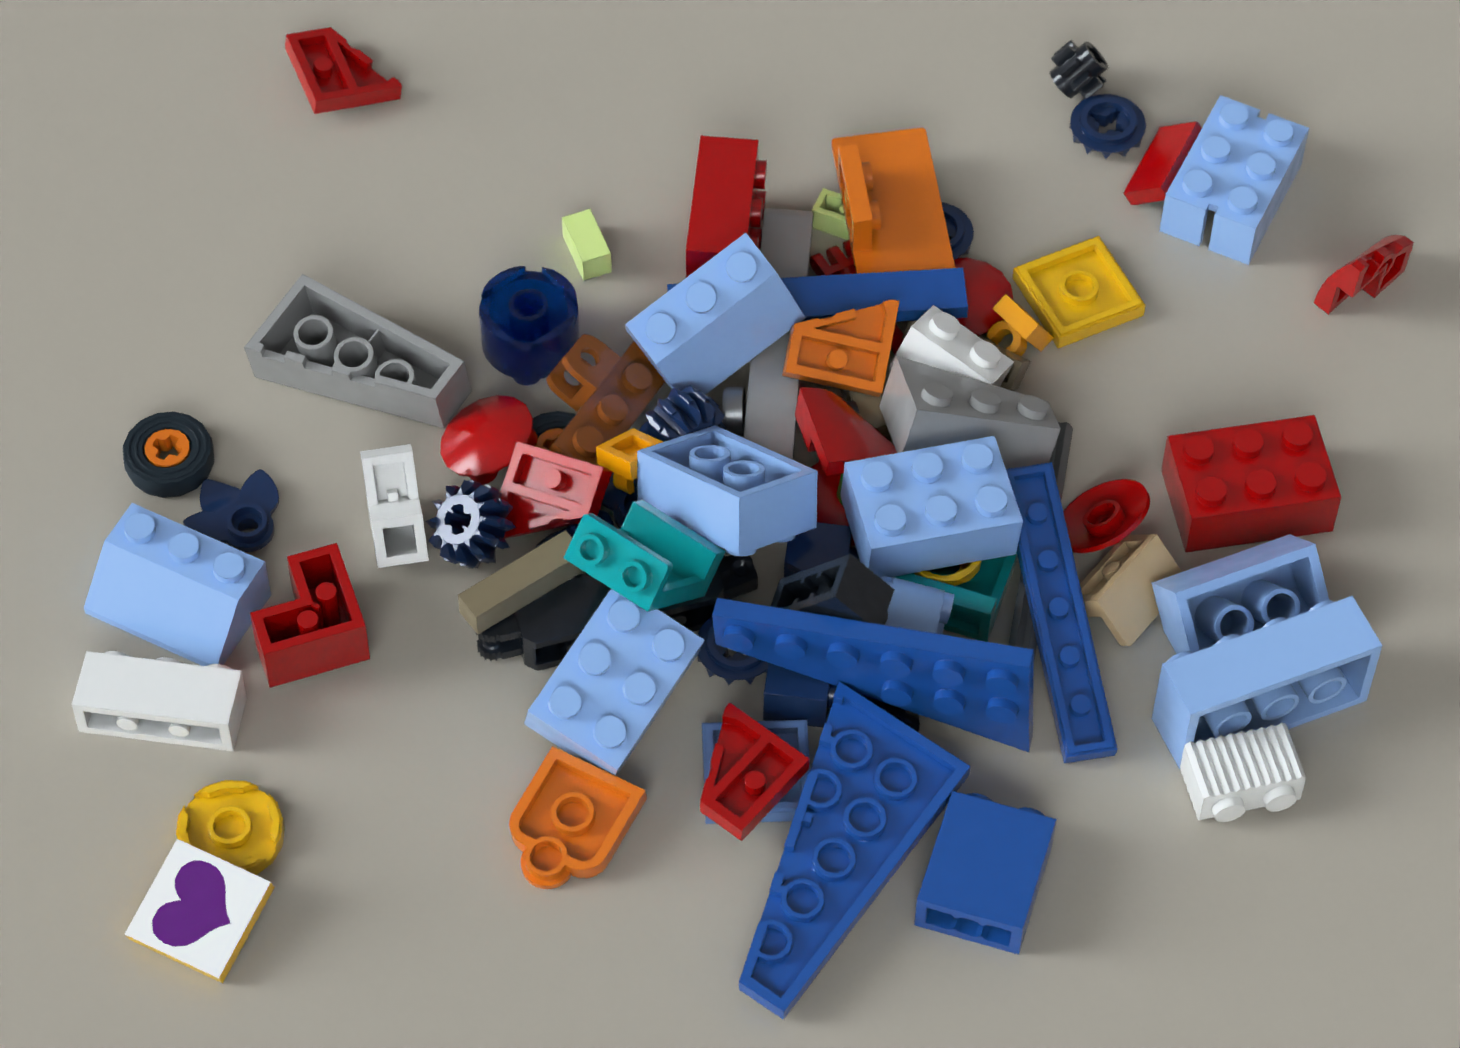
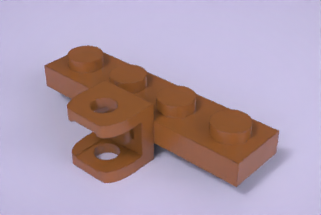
[546,334,665,466]

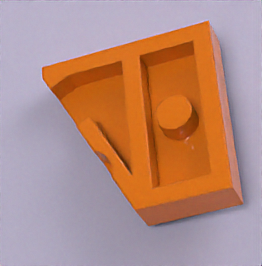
[782,299,899,397]

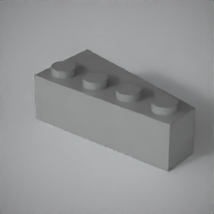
[244,274,472,428]

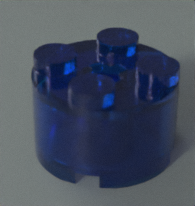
[479,266,580,386]

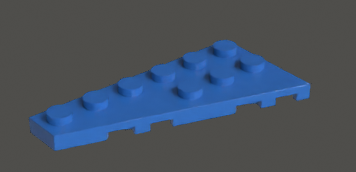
[712,598,1034,752]
[739,681,971,1020]

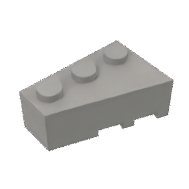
[879,356,1061,469]

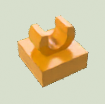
[987,294,1054,356]
[596,428,663,494]

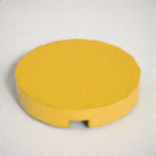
[176,780,285,875]

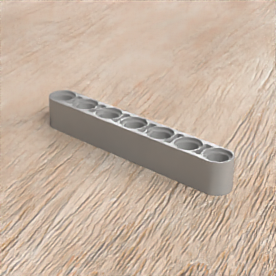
[744,208,813,460]

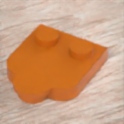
[509,746,647,889]

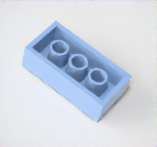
[1152,596,1382,769]

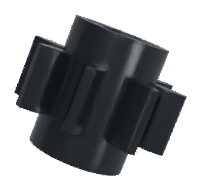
[1050,40,1108,99]

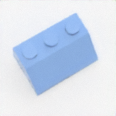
[625,233,806,395]
[84,503,271,666]
[1151,534,1329,654]

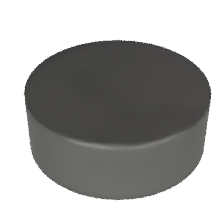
[722,386,746,437]

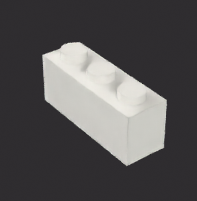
[72,651,247,752]

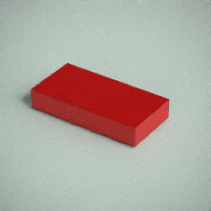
[1123,121,1202,205]

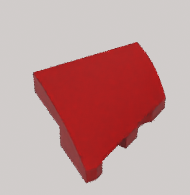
[1314,235,1414,315]
[795,387,897,476]

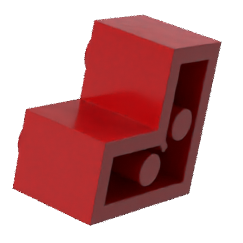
[250,543,370,688]

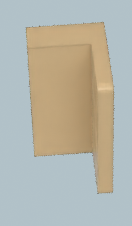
[1080,534,1182,646]

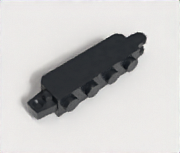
[476,555,758,671]

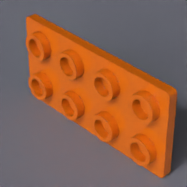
[831,127,955,274]

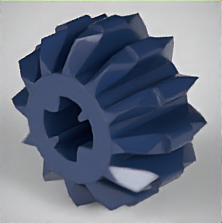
[639,385,726,442]
[426,480,517,569]

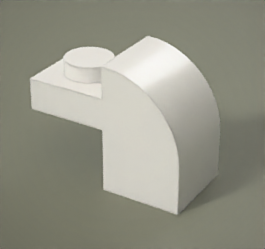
[360,444,429,568]

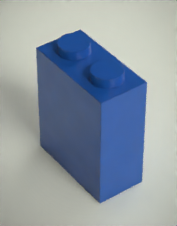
[914,791,1056,955]

